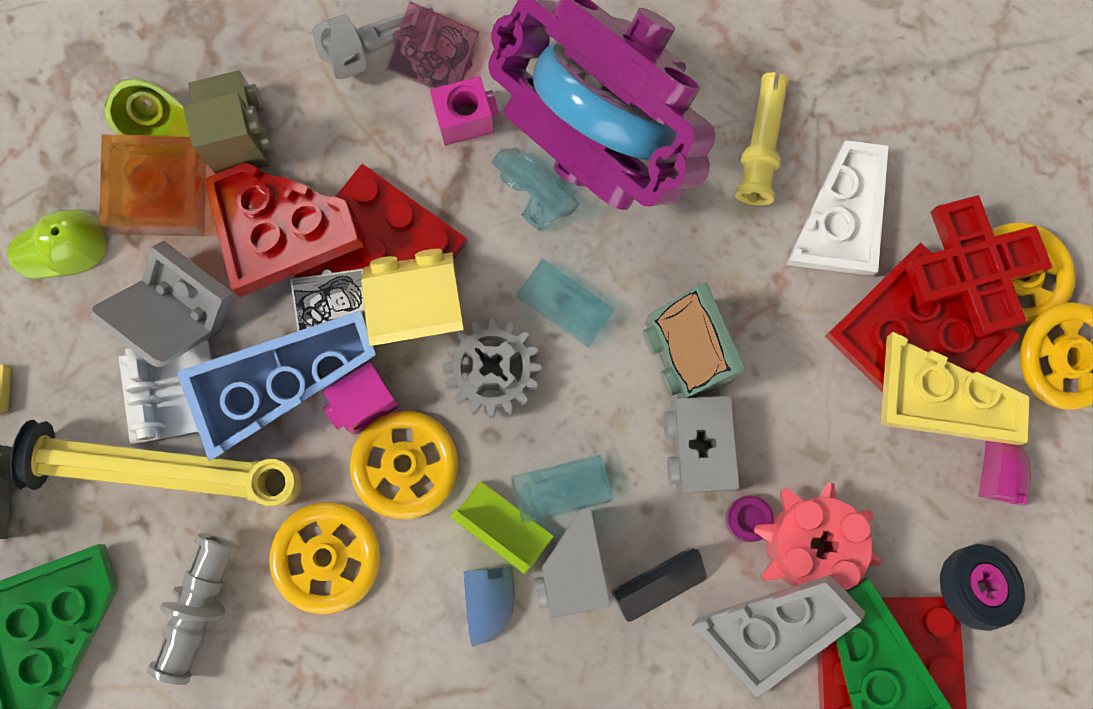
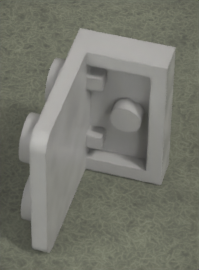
[91,241,233,367]

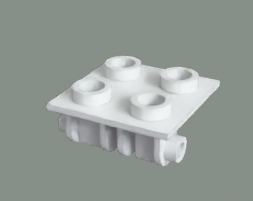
[118,340,212,445]

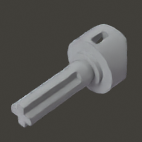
[312,4,439,79]

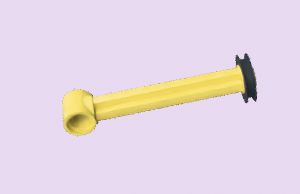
[10,420,302,506]

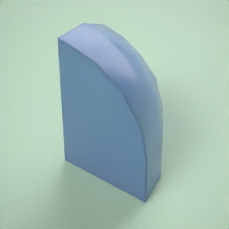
[463,567,515,646]

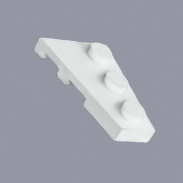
[786,140,889,276]

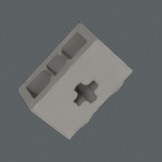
[664,396,739,495]

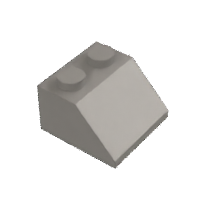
[534,507,611,618]

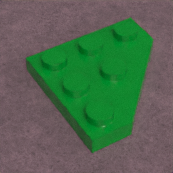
[0,544,119,709]

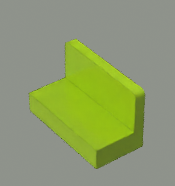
[450,481,554,575]

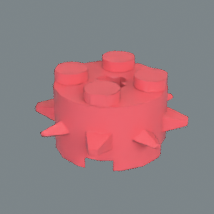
[754,482,881,590]

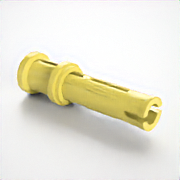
[735,72,789,206]

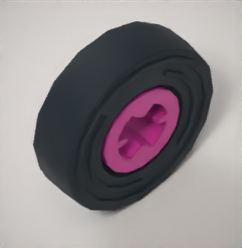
[939,544,1025,631]

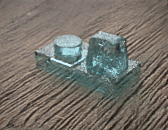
[491,147,580,231]
[517,258,615,348]
[511,455,613,523]

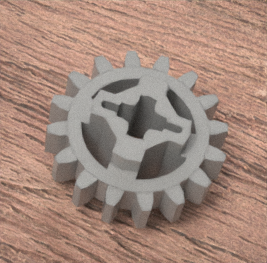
[442,318,541,418]

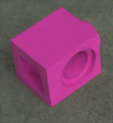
[429,76,499,146]
[322,362,400,435]

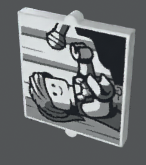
[290,269,375,346]

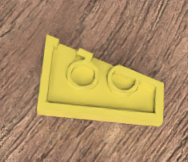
[881,332,1029,445]

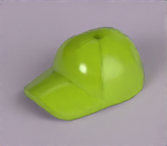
[104,78,193,157]
[7,209,108,279]

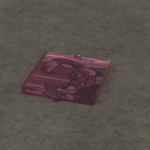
[386,1,479,89]

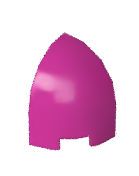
[979,441,1031,506]

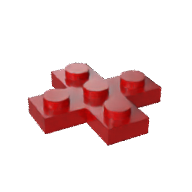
[904,195,1053,337]

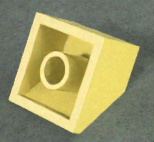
[361,249,464,346]

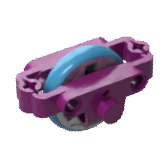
[488,0,715,210]

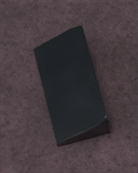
[611,548,707,622]

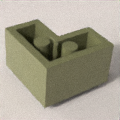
[183,70,273,174]

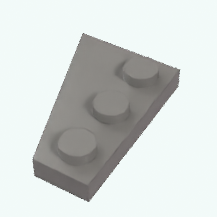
[692,575,866,698]

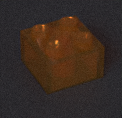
[99,134,206,236]

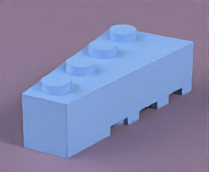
[177,310,376,461]

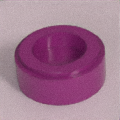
[725,496,774,542]

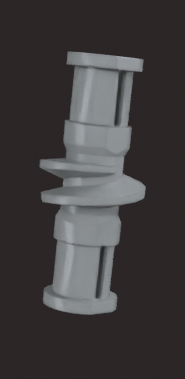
[147,533,239,685]

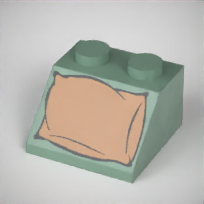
[643,282,746,399]

